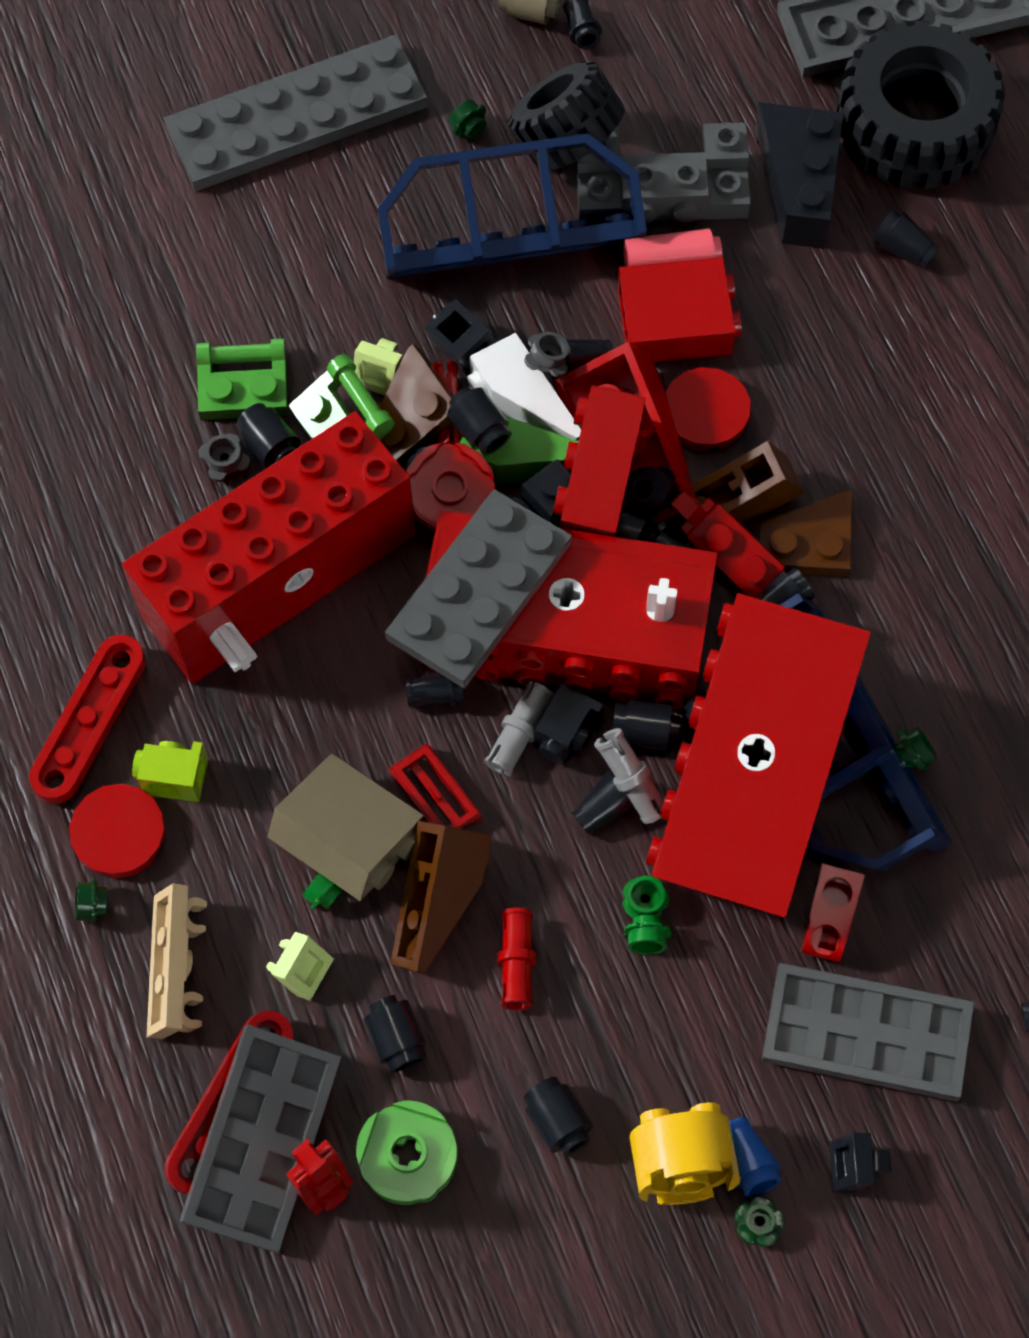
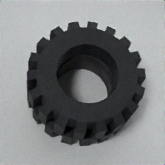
[508,61,625,170]

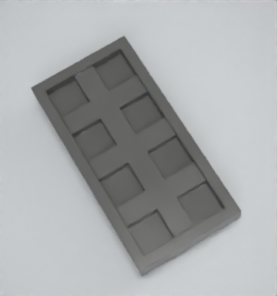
[385,489,572,689]
[761,963,974,1102]
[179,1025,341,1253]

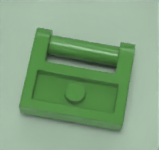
[196,338,288,420]
[289,354,395,440]

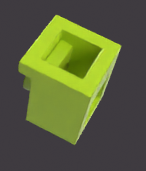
[132,741,208,803]

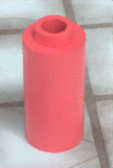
[623,228,723,267]

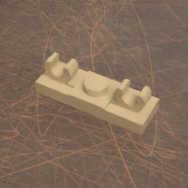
[146,883,207,1039]

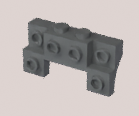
[577,122,751,224]

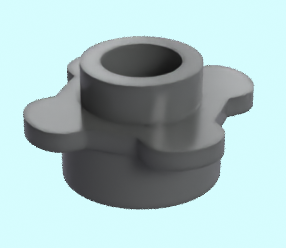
[524,332,571,377]
[198,434,250,482]

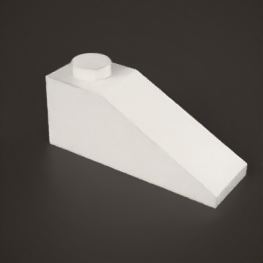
[467,333,581,441]

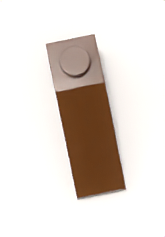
[671,441,805,542]
[390,821,492,973]

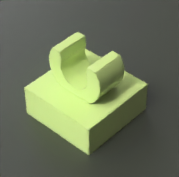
[354,338,403,395]
[266,932,334,1001]

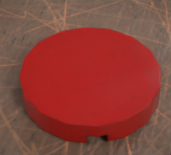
[665,367,751,452]
[407,443,495,531]
[69,784,166,879]

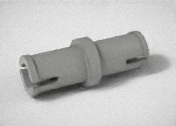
[484,681,554,776]
[594,728,664,824]

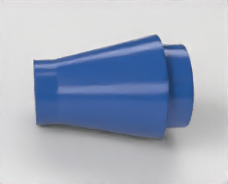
[730,1117,782,1197]

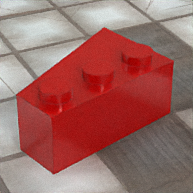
[553,385,646,536]

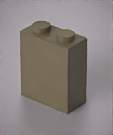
[267,753,424,901]

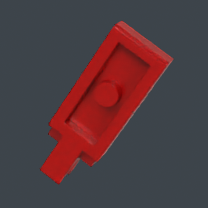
[671,489,785,598]
[286,1139,354,1216]

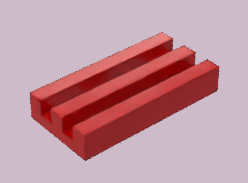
[389,743,482,830]

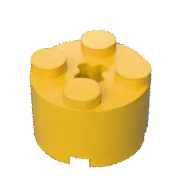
[629,1102,741,1205]

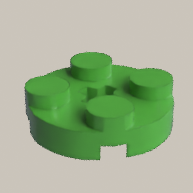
[356,1100,458,1205]

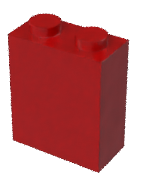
[618,257,741,363]

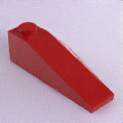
[552,342,697,524]

